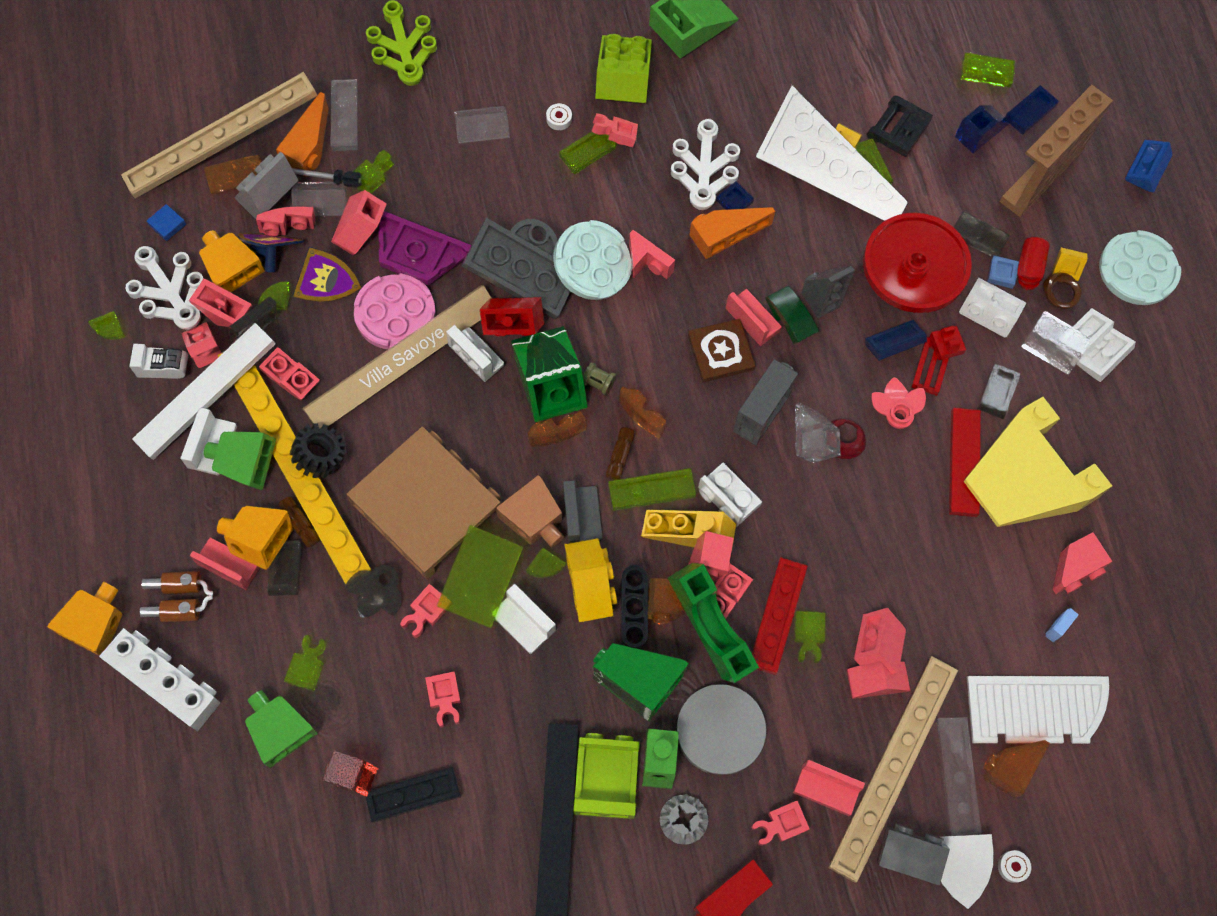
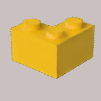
[564,538,617,622]

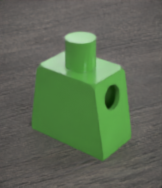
[204,432,276,490]
[245,690,318,768]
[642,729,679,789]

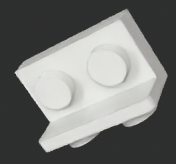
[959,278,1026,337]
[446,325,504,382]
[698,463,762,526]

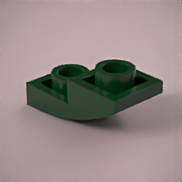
[765,286,819,344]

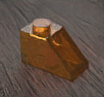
[648,578,685,624]
[983,740,1050,799]

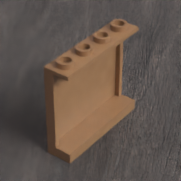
[999,85,1113,217]
[346,426,501,580]

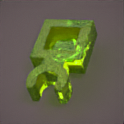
[794,611,825,663]
[284,635,326,691]

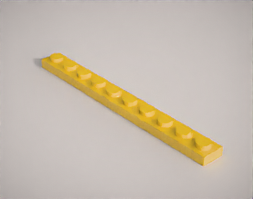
[217,352,372,587]

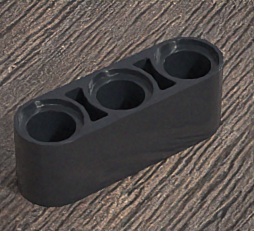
[621,565,648,650]

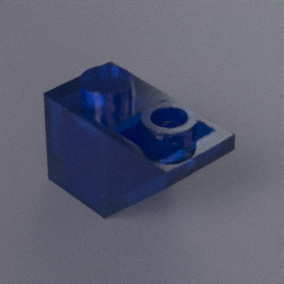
[955,105,1009,153]

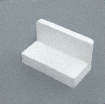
[180,407,237,475]
[492,584,556,654]

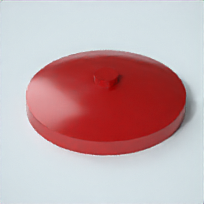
[863,213,972,313]

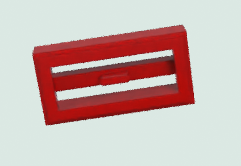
[911,337,949,396]

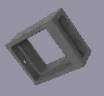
[733,359,798,446]

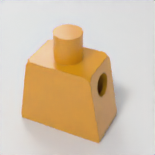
[199,230,265,293]
[217,506,293,570]
[47,582,122,656]

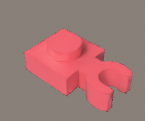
[592,113,638,148]
[400,584,452,639]
[425,671,461,728]
[751,801,810,845]

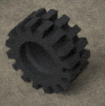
[290,423,346,478]

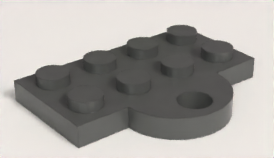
[461,218,570,319]

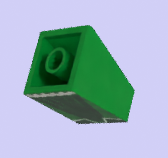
[511,326,588,422]
[593,643,689,722]

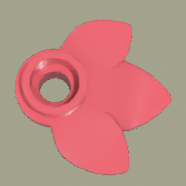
[871,377,926,429]

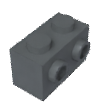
[877,823,950,886]

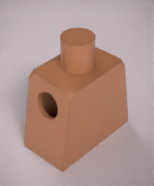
[496,475,564,548]

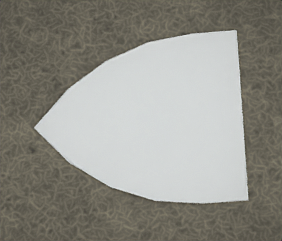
[941,834,993,909]

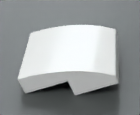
[1057,308,1136,382]

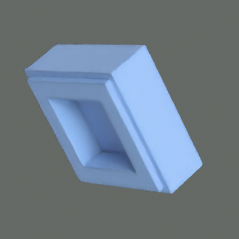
[1045,608,1079,642]

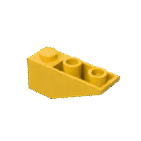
[641,510,736,547]

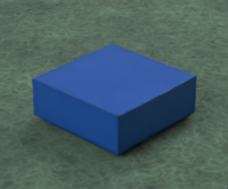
[147,204,186,241]

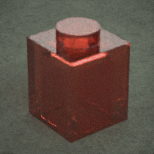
[323,751,378,797]

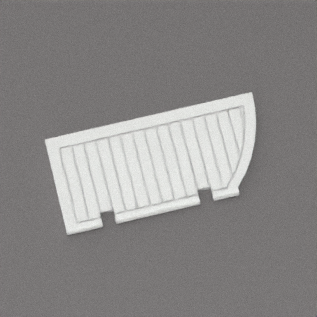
[967,676,1109,744]

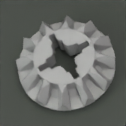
[660,794,709,845]

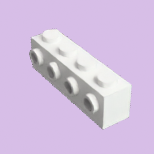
[99,628,221,732]

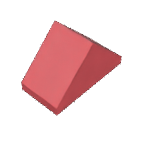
[189,279,252,328]
[847,661,910,699]

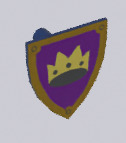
[238,233,303,272]
[293,247,361,302]

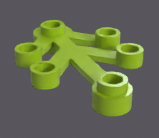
[366,0,437,86]

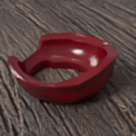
[822,418,866,459]

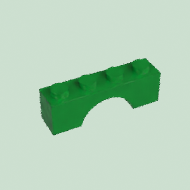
[668,563,759,683]

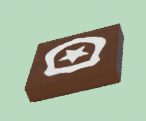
[688,319,756,383]

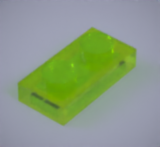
[961,52,1015,87]

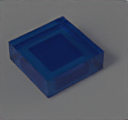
[716,181,754,210]

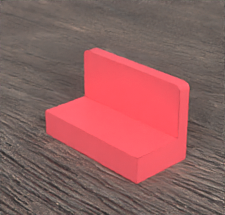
[726,289,782,346]
[190,537,260,590]
[854,608,906,674]
[793,760,865,816]

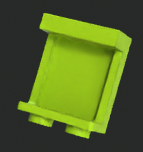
[574,733,640,819]

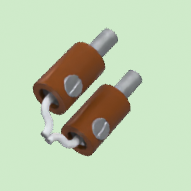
[140,571,213,622]

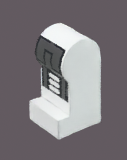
[129,344,188,379]

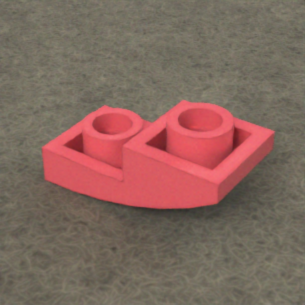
[256,207,316,236]
[259,347,320,401]
[715,563,753,619]

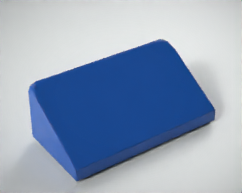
[1125,140,1172,192]

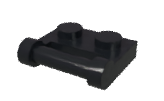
[867,95,933,157]

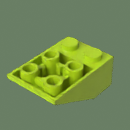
[595,34,652,103]

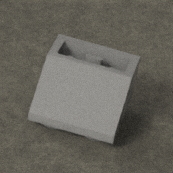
[234,152,298,219]

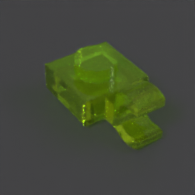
[353,150,394,193]

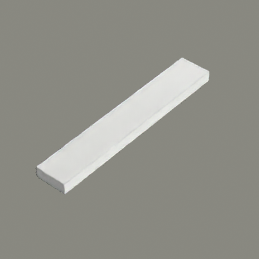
[132,323,276,460]

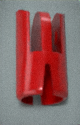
[1017,237,1050,290]

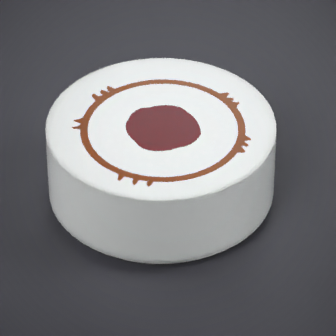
[546,103,572,130]
[998,850,1031,883]

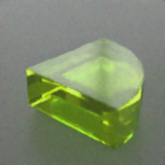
[258,282,291,310]
[88,311,125,340]
[526,548,566,578]

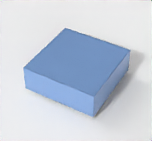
[987,255,1019,289]

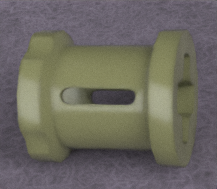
[583,362,617,396]

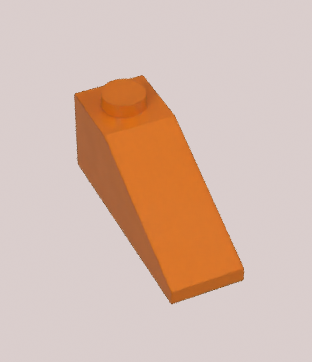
[276,92,329,177]
[689,207,775,259]

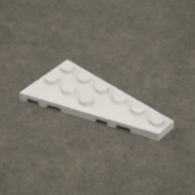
[756,86,908,221]

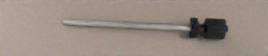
[244,162,362,188]

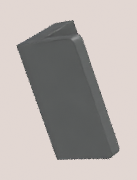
[563,481,602,544]

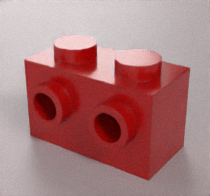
[480,297,544,336]

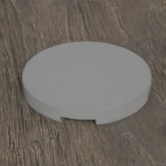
[677,685,766,775]

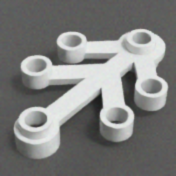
[671,119,740,210]
[125,246,204,330]

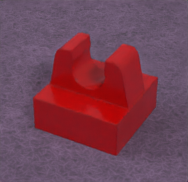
[929,325,966,361]

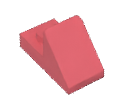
[629,230,675,279]
[181,322,221,368]

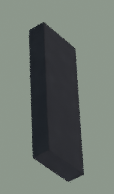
[364,767,461,823]

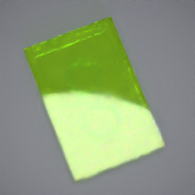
[436,525,523,628]

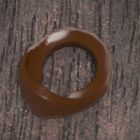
[1043,272,1082,309]

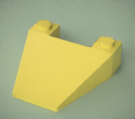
[964,397,1112,527]

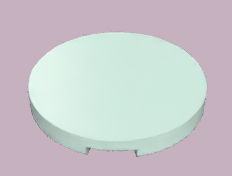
[553,220,632,300]
[1099,230,1181,305]

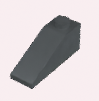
[801,266,855,318]

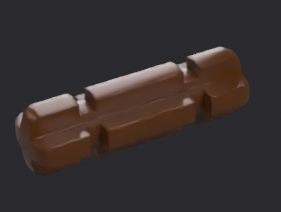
[606,427,634,481]
[278,497,319,548]

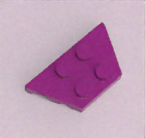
[379,211,471,286]

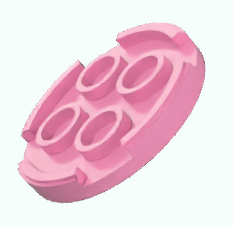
[354,273,435,349]

